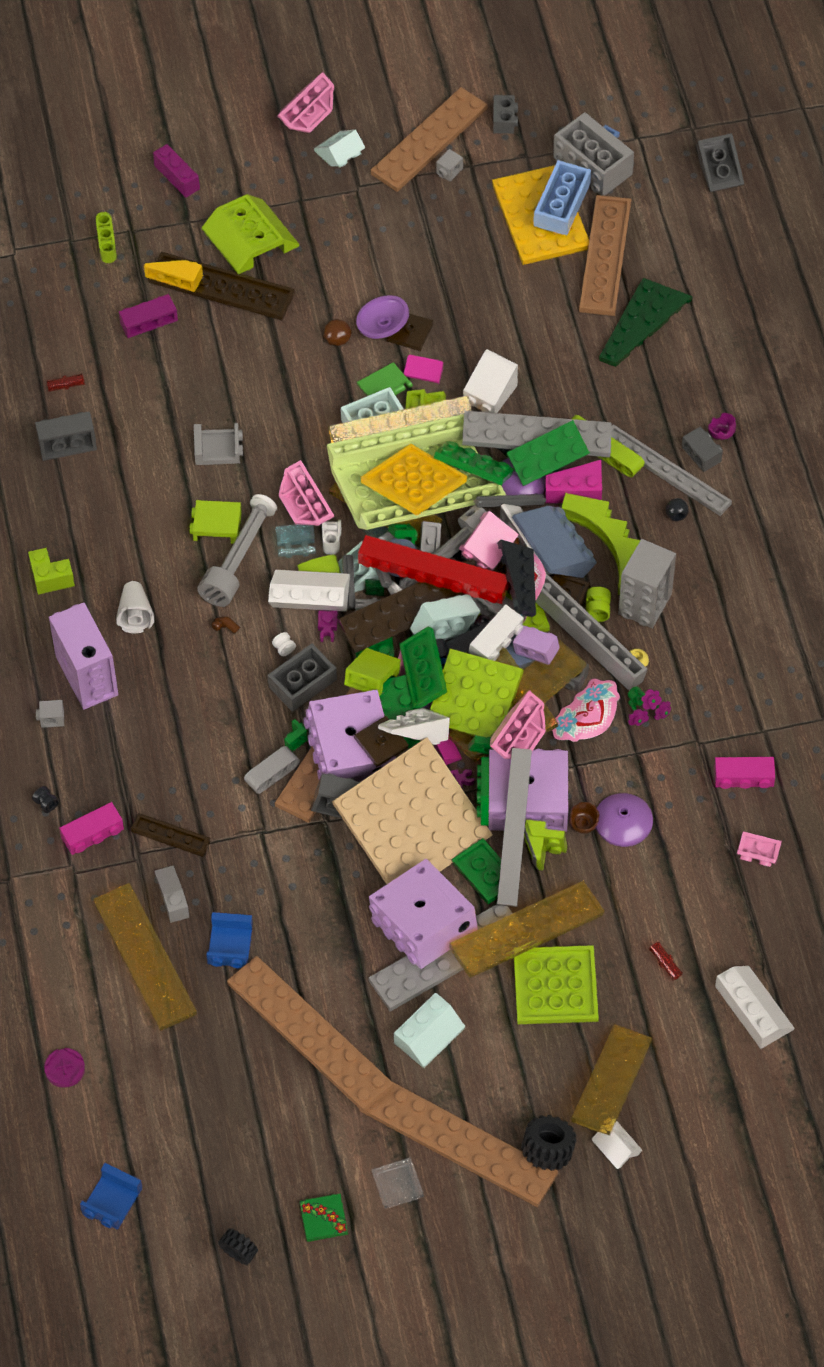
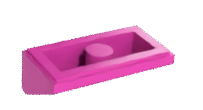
[404,355,443,383]
[433,733,462,765]

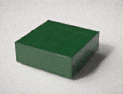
[365,579,385,596]

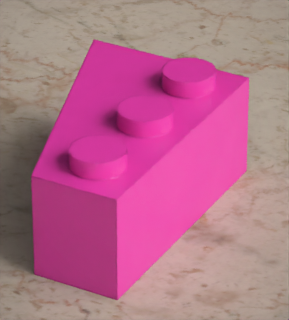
[545,460,602,503]

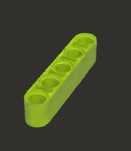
[571,415,645,478]

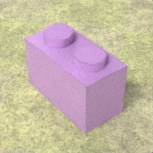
[513,625,560,665]

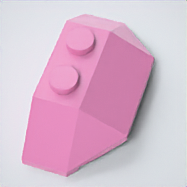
[278,72,334,133]
[278,460,335,526]
[490,690,546,759]

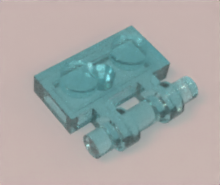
[276,525,316,558]

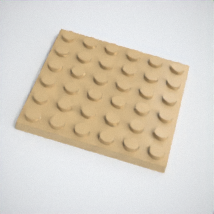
[332,737,493,884]

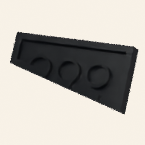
[497,539,536,617]

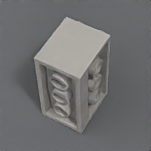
[554,112,634,196]
[618,539,676,628]

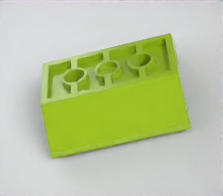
[202,194,299,275]

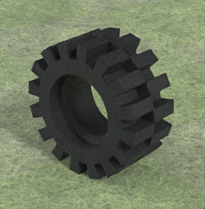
[218,1228,258,1265]

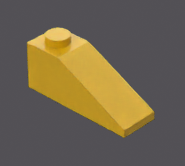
[144,260,203,292]

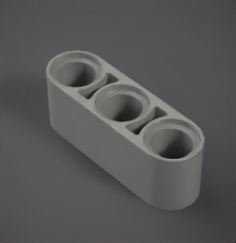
[244,746,300,794]

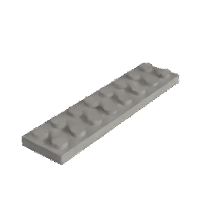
[462,411,611,457]
[369,905,525,1011]

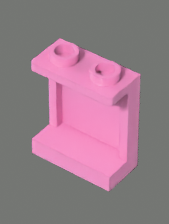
[459,511,519,571]

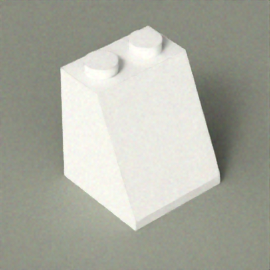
[463,349,518,413]

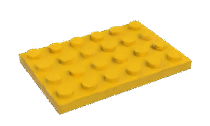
[492,165,589,265]

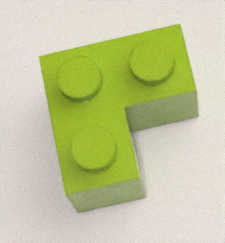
[28,548,75,595]

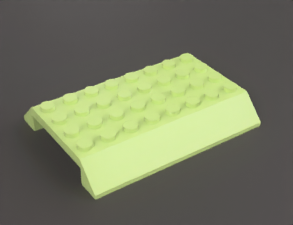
[327,414,506,530]

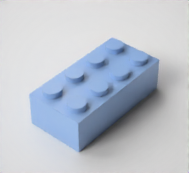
[534,160,591,236]

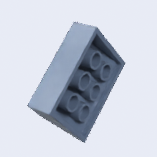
[512,506,597,578]

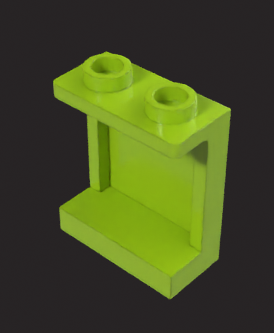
[190,500,242,544]
[344,648,401,696]

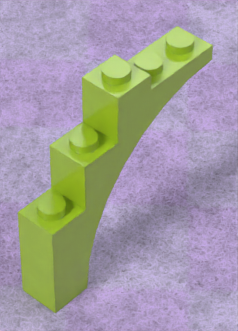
[562,493,640,595]

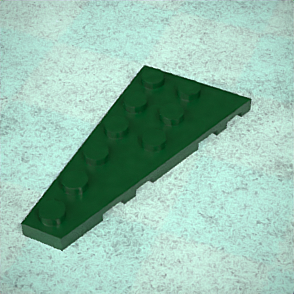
[599,278,692,367]

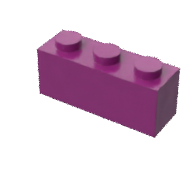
[153,144,200,198]
[119,294,178,338]

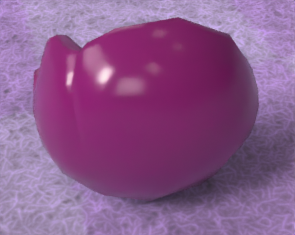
[708,413,736,440]

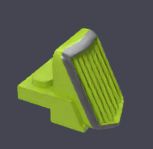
[524,820,567,871]

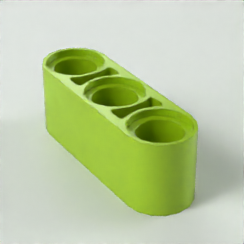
[96,212,117,263]

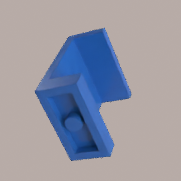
[207,912,253,968]
[80,1163,142,1230]

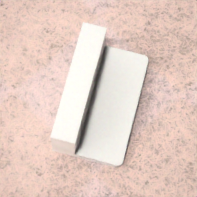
[592,1120,642,1169]

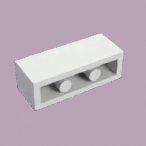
[469,605,524,661]

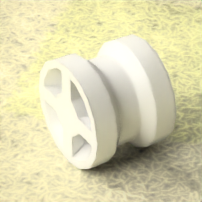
[272,632,296,656]

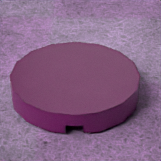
[44,1048,85,1087]

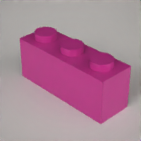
[714,757,775,789]
[59,802,124,855]

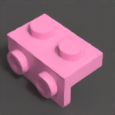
[737,832,782,867]

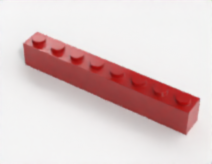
[358,535,509,604]

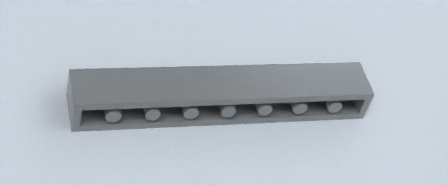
[536,573,648,691]

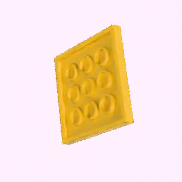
[361,444,467,515]

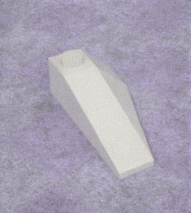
[378,708,450,745]

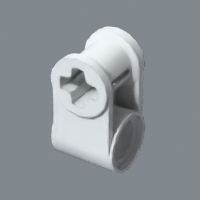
[322,520,341,555]

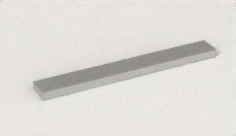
[611,425,732,516]
[497,748,532,907]

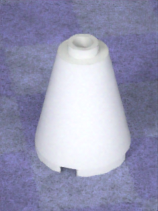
[116,581,154,633]

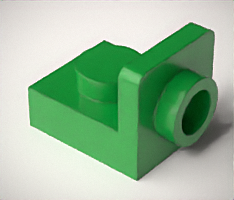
[388,524,418,545]
[284,719,308,752]

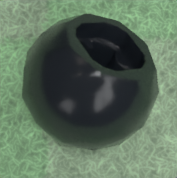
[666,498,689,521]

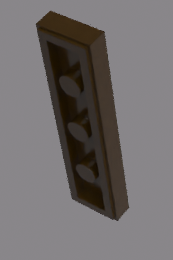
[131,813,211,857]

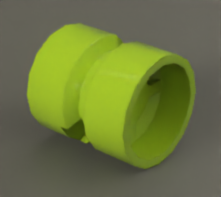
[586,587,611,622]

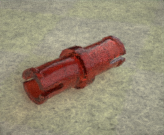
[47,373,85,392]
[649,942,683,981]

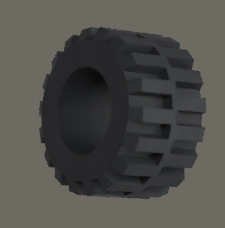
[521,1115,577,1171]

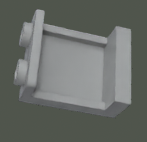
[194,423,243,465]

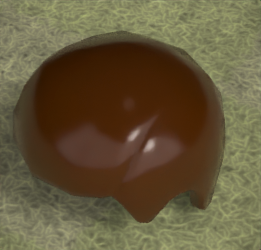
[323,319,351,346]
[569,802,599,834]

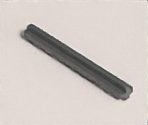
[474,494,546,507]

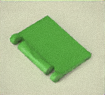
[357,362,412,396]

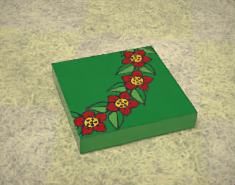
[300,1194,348,1242]

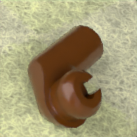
[212,617,240,634]

